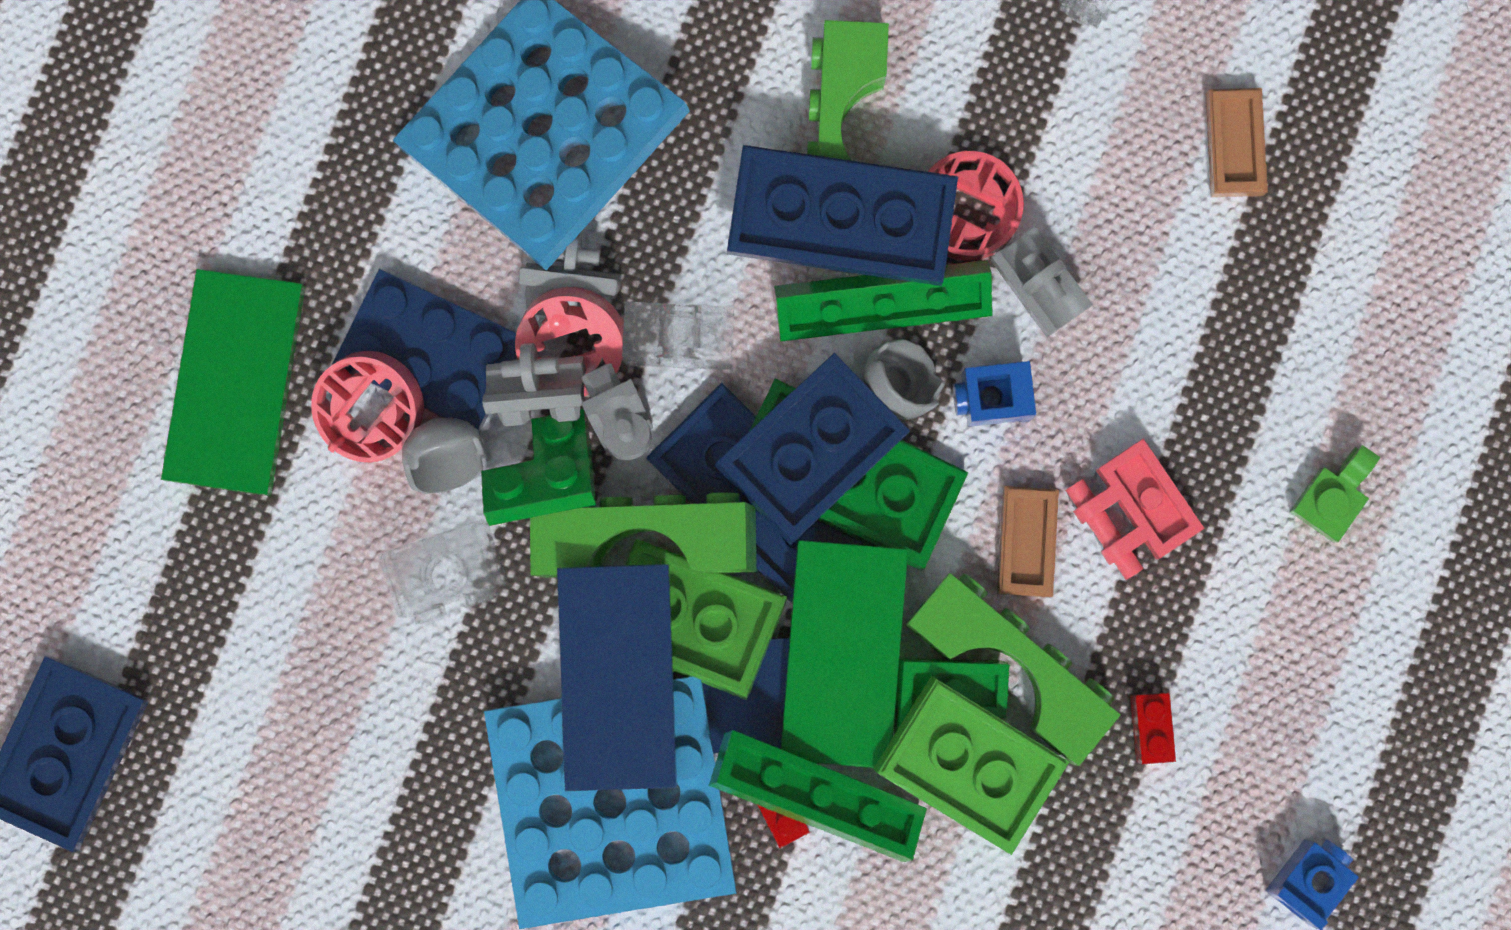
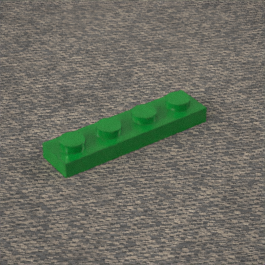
[774,260,993,342]
[709,730,927,862]

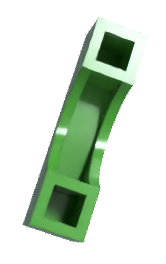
[807,20,889,161]
[530,493,757,578]
[905,573,1121,766]

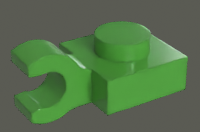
[1290,445,1380,543]

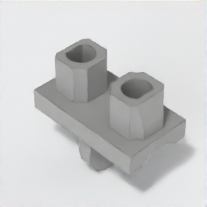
[990,226,1093,337]
[518,233,622,316]
[482,343,586,426]
[581,364,653,460]

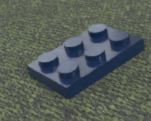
[332,269,517,434]
[715,352,910,545]
[0,656,149,852]

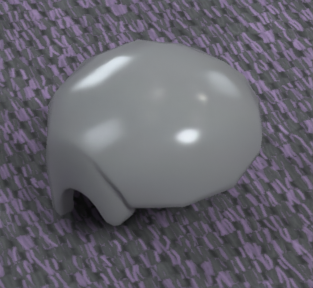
[863,339,945,420]
[401,417,485,494]

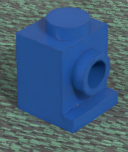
[953,361,1037,427]
[1265,839,1359,930]

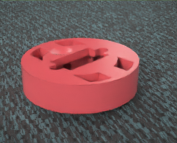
[928,151,1024,261]
[515,287,626,396]
[311,351,424,462]

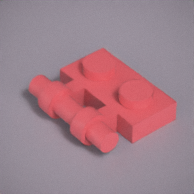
[1065,439,1205,580]

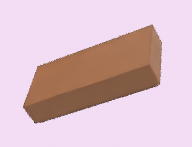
[1205,88,1268,197]
[997,486,1059,598]

